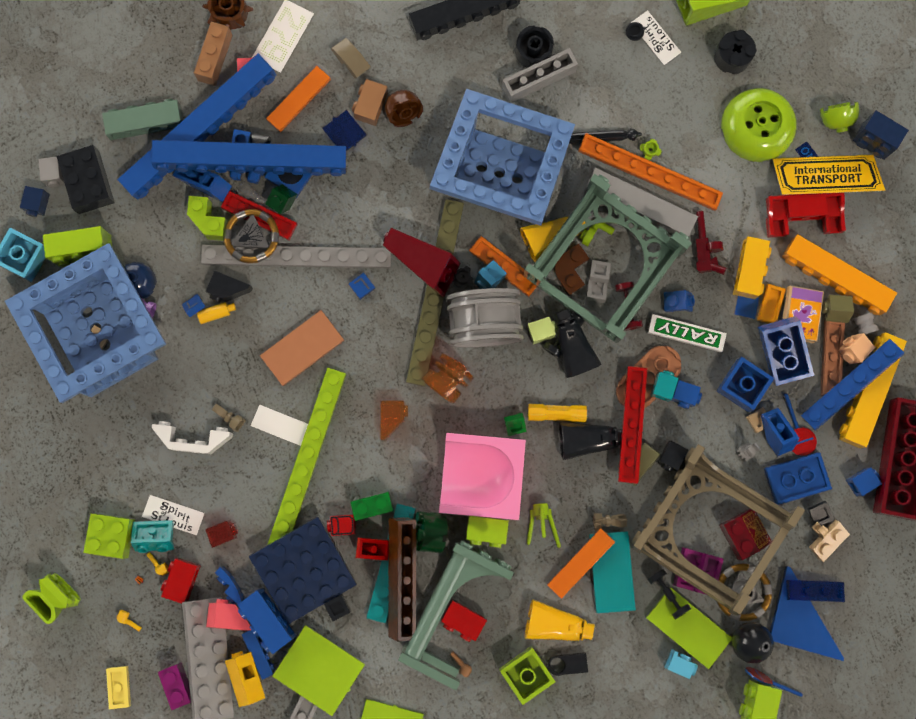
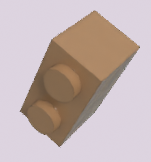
[352,79,388,126]

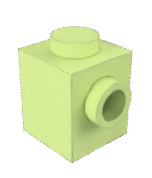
[527,317,556,345]

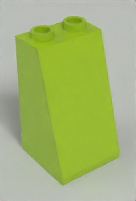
[676,0,750,26]

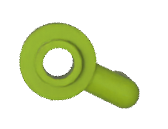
[580,223,615,247]

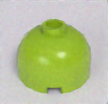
[820,102,859,133]

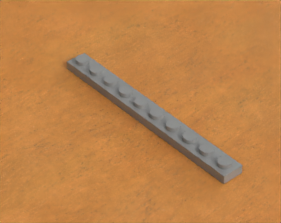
[201,245,391,269]

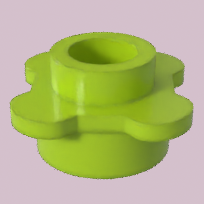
[639,139,662,160]

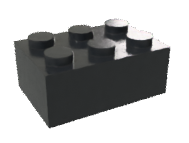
[57,145,115,214]

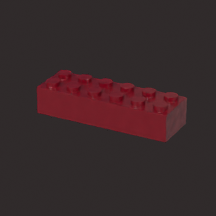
[873,397,916,521]

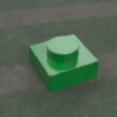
[504,413,527,436]

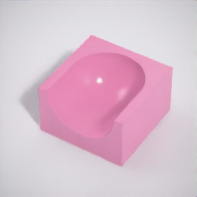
[439,433,526,520]

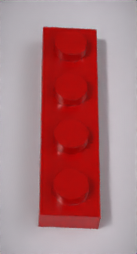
[221,191,298,241]

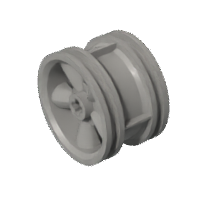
[446,288,524,348]

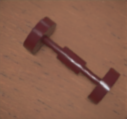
[615,282,643,331]

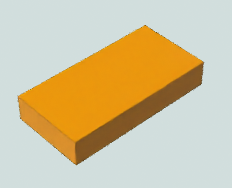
[757,284,786,324]

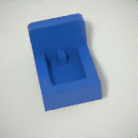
[664,290,695,312]

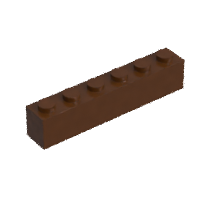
[388,517,416,642]

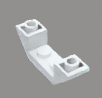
[152,421,233,454]

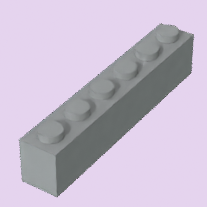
[584,168,698,237]

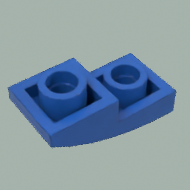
[215,566,244,605]

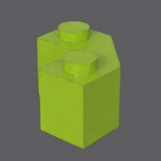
[187,196,228,241]

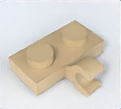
[809,520,850,562]

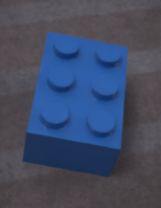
[758,316,814,386]
[238,588,297,654]

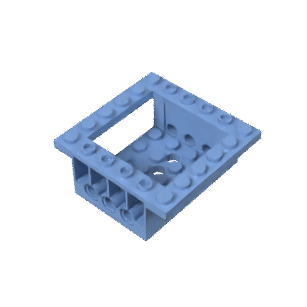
[429,89,575,226]
[5,243,166,403]

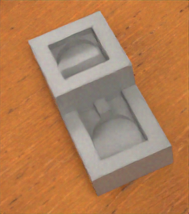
[586,260,611,303]

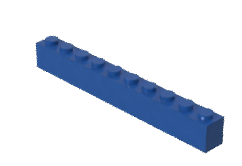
[117,53,276,200]
[151,140,346,176]

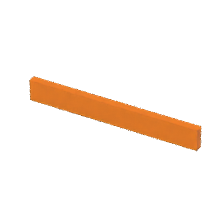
[578,133,723,211]

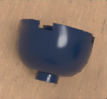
[123,262,157,299]

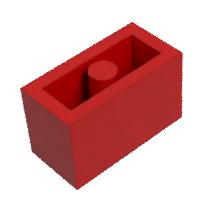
[161,558,201,604]
[441,600,487,642]

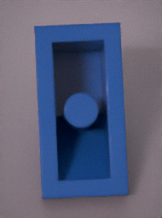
[761,408,800,457]

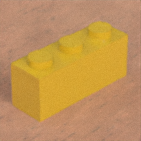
[733,236,772,299]

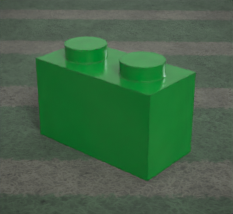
[350,492,394,521]

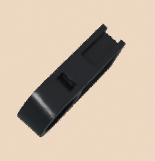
[547,652,588,676]

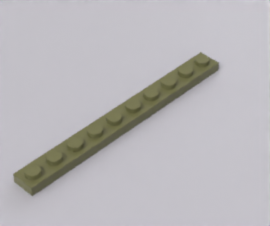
[406,199,464,387]

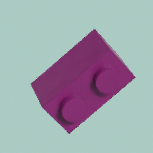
[158,662,191,711]

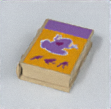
[782,286,824,343]

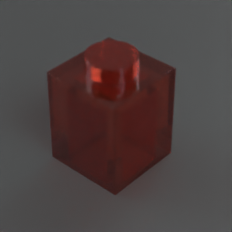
[205,520,238,548]

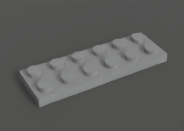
[182,597,234,719]

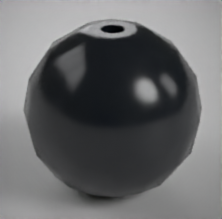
[732,622,774,663]

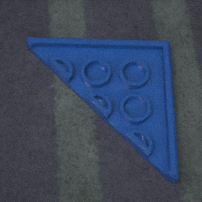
[770,566,844,661]

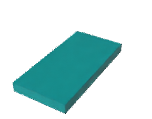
[589,531,636,613]

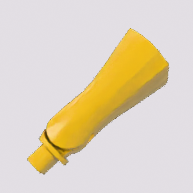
[520,216,588,262]
[525,599,595,641]

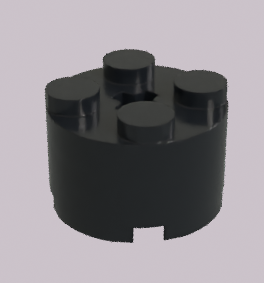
[515,25,554,68]
[714,30,757,74]

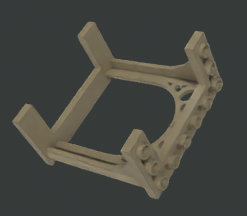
[632,444,805,616]

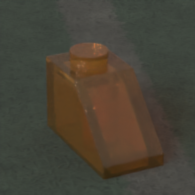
[381,401,408,441]

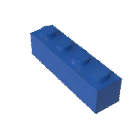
[241,631,276,680]

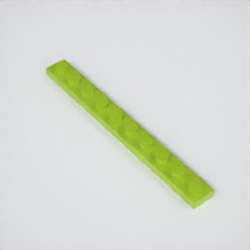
[267,368,346,545]

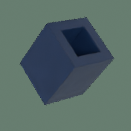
[20,186,50,217]

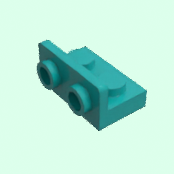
[131,520,174,553]

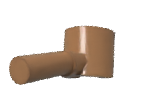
[450,651,472,677]

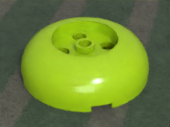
[721,88,797,162]

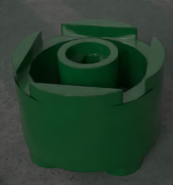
[415,511,448,553]

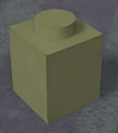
[822,294,854,323]

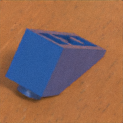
[172,170,232,202]

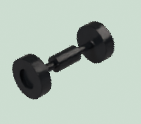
[543,310,585,358]
[648,569,691,620]

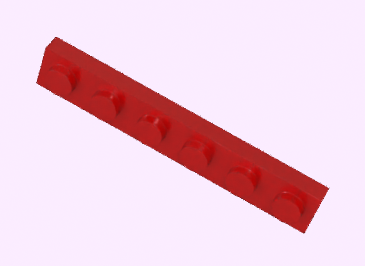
[618,366,647,484]

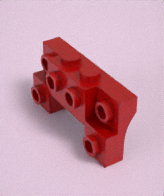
[766,192,846,238]

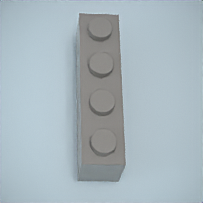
[502,48,578,103]

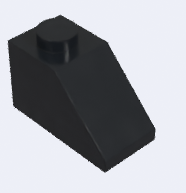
[205,271,253,303]

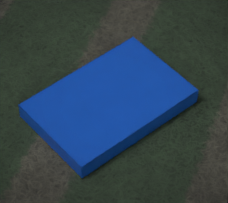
[764,452,832,505]

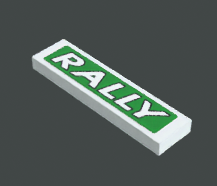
[647,314,727,352]

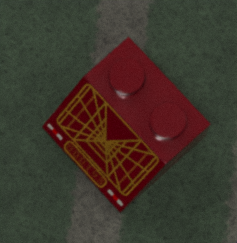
[719,509,771,560]

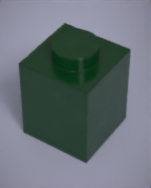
[265,184,298,214]

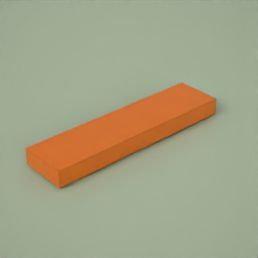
[266,66,331,133]
[469,236,537,297]
[547,528,615,599]

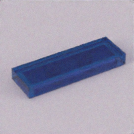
[786,580,845,602]

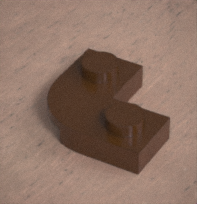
[555,244,590,296]

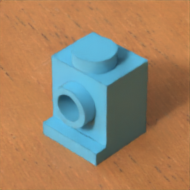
[664,649,698,679]

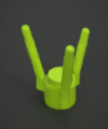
[527,503,561,548]

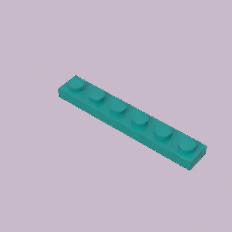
[367,503,416,623]

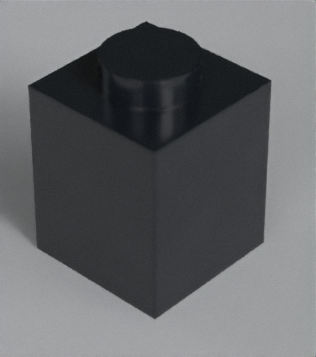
[658,441,688,472]

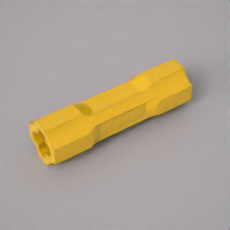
[528,404,587,422]

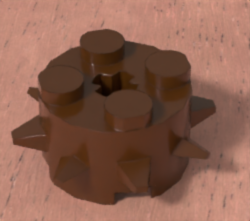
[202,0,254,30]

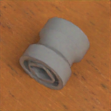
[854,312,879,335]

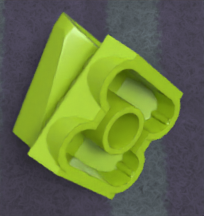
[22,573,81,624]

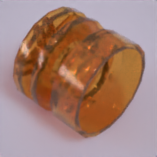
[422,353,474,404]

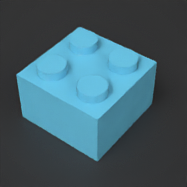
[0,228,46,282]

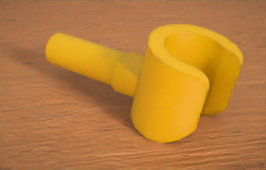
[146,552,169,576]
[117,610,142,632]

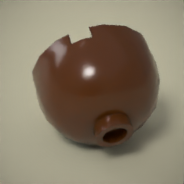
[385,90,423,127]

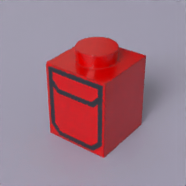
[327,515,356,536]

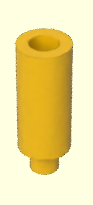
[197,302,236,324]

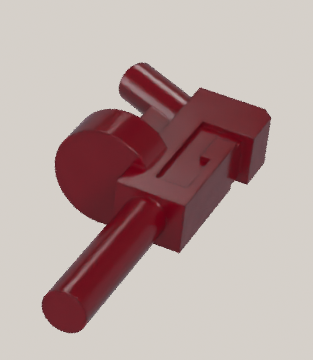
[696,211,727,275]

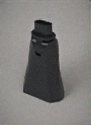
[555,308,601,378]
[559,421,622,460]

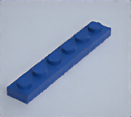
[801,339,904,431]

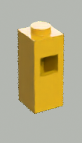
[225,650,265,707]

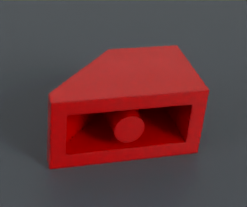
[355,537,389,560]

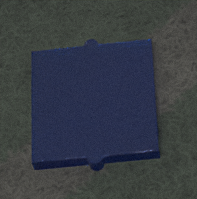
[322,110,367,151]

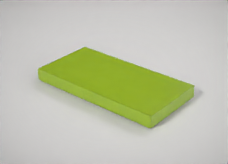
[646,587,732,669]

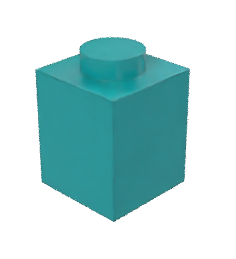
[650,370,679,402]

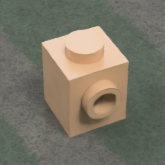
[838,333,875,364]

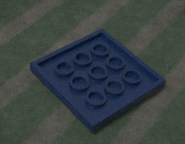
[249,516,357,624]

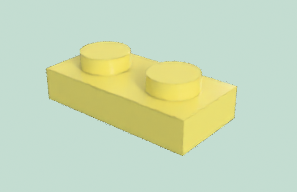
[106,666,131,709]

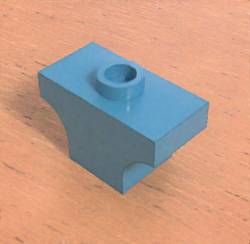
[474,260,507,289]

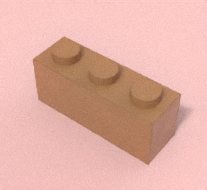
[194,22,233,86]

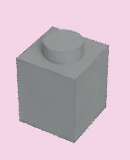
[38,157,65,188]

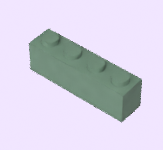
[102,99,183,140]

